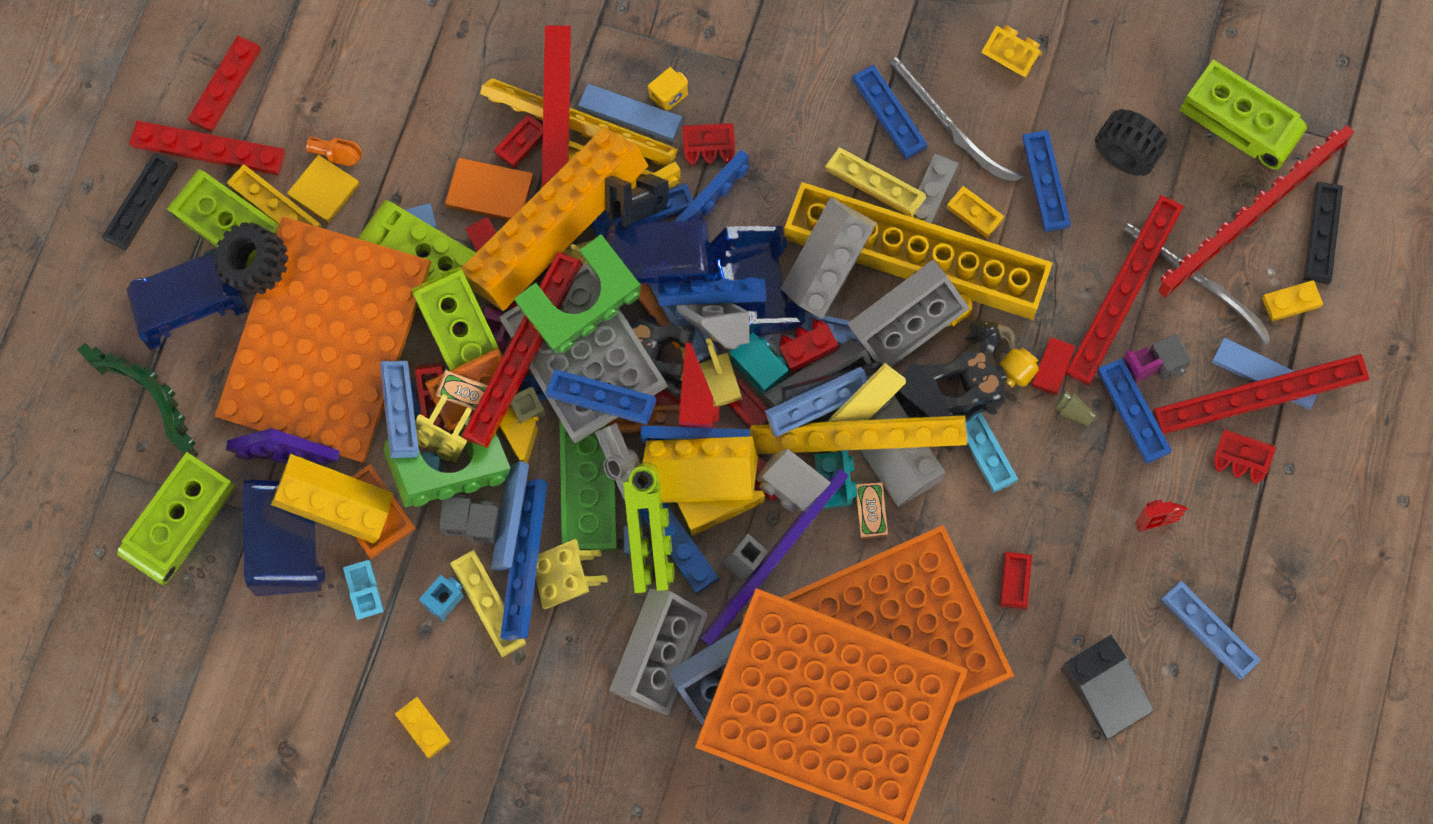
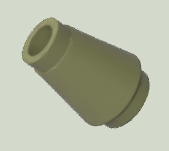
[1054,391,1096,427]

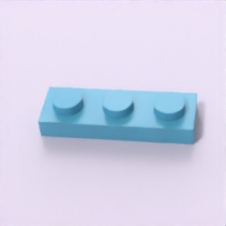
[966,413,1018,493]

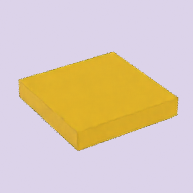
[287,154,360,224]

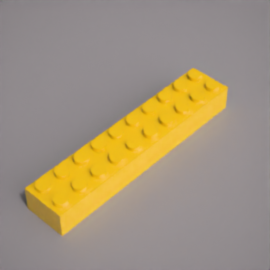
[784,182,1053,320]

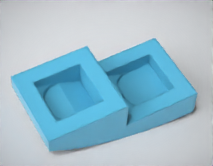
[343,560,384,620]

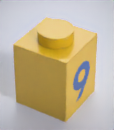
[647,67,688,111]

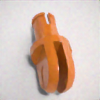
[306,136,362,166]

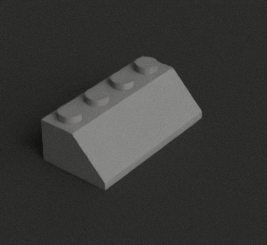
[781,197,877,319]
[847,260,970,367]
[859,395,945,508]
[609,589,708,715]

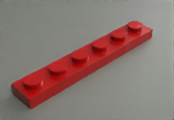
[129,120,285,176]

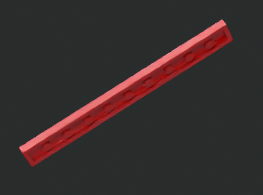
[1158,125,1354,298]

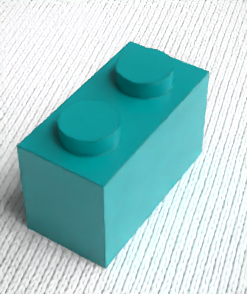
[729,332,789,398]

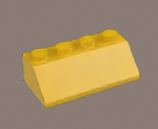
[643,436,758,503]
[271,454,393,544]

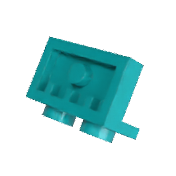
[814,450,857,509]

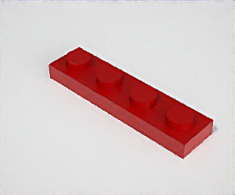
[188,35,261,133]

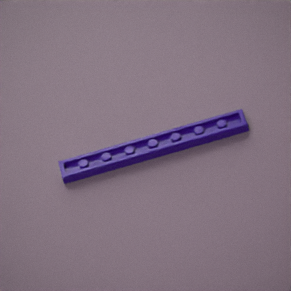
[699,469,848,646]

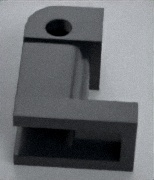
[605,174,669,227]

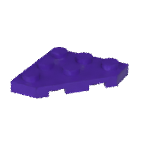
[226,428,339,466]

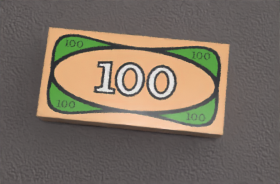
[435,370,488,410]
[856,482,888,539]

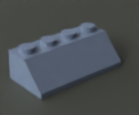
[669,628,740,726]

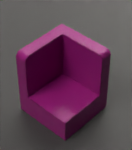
[483,308,509,352]
[1123,347,1163,383]

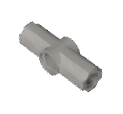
[595,423,640,501]

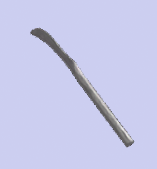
[890,57,1023,182]
[1123,222,1270,347]

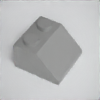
[677,303,749,349]
[755,449,830,512]

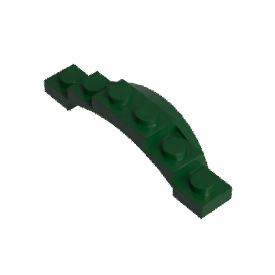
[77,343,198,457]

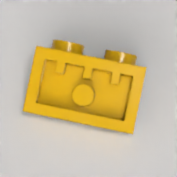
[981,25,1043,78]

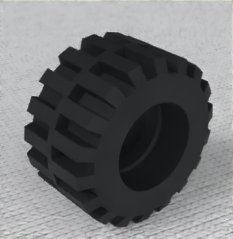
[1095,109,1168,176]
[214,222,288,295]

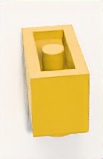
[499,406,539,463]

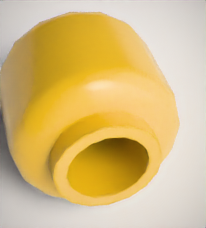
[999,347,1039,388]

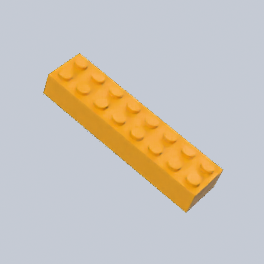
[460,127,648,311]

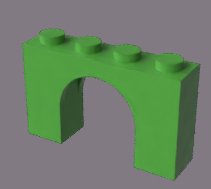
[514,235,642,355]
[383,417,511,507]

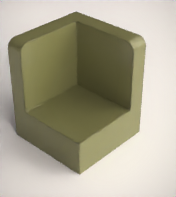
[510,387,545,424]

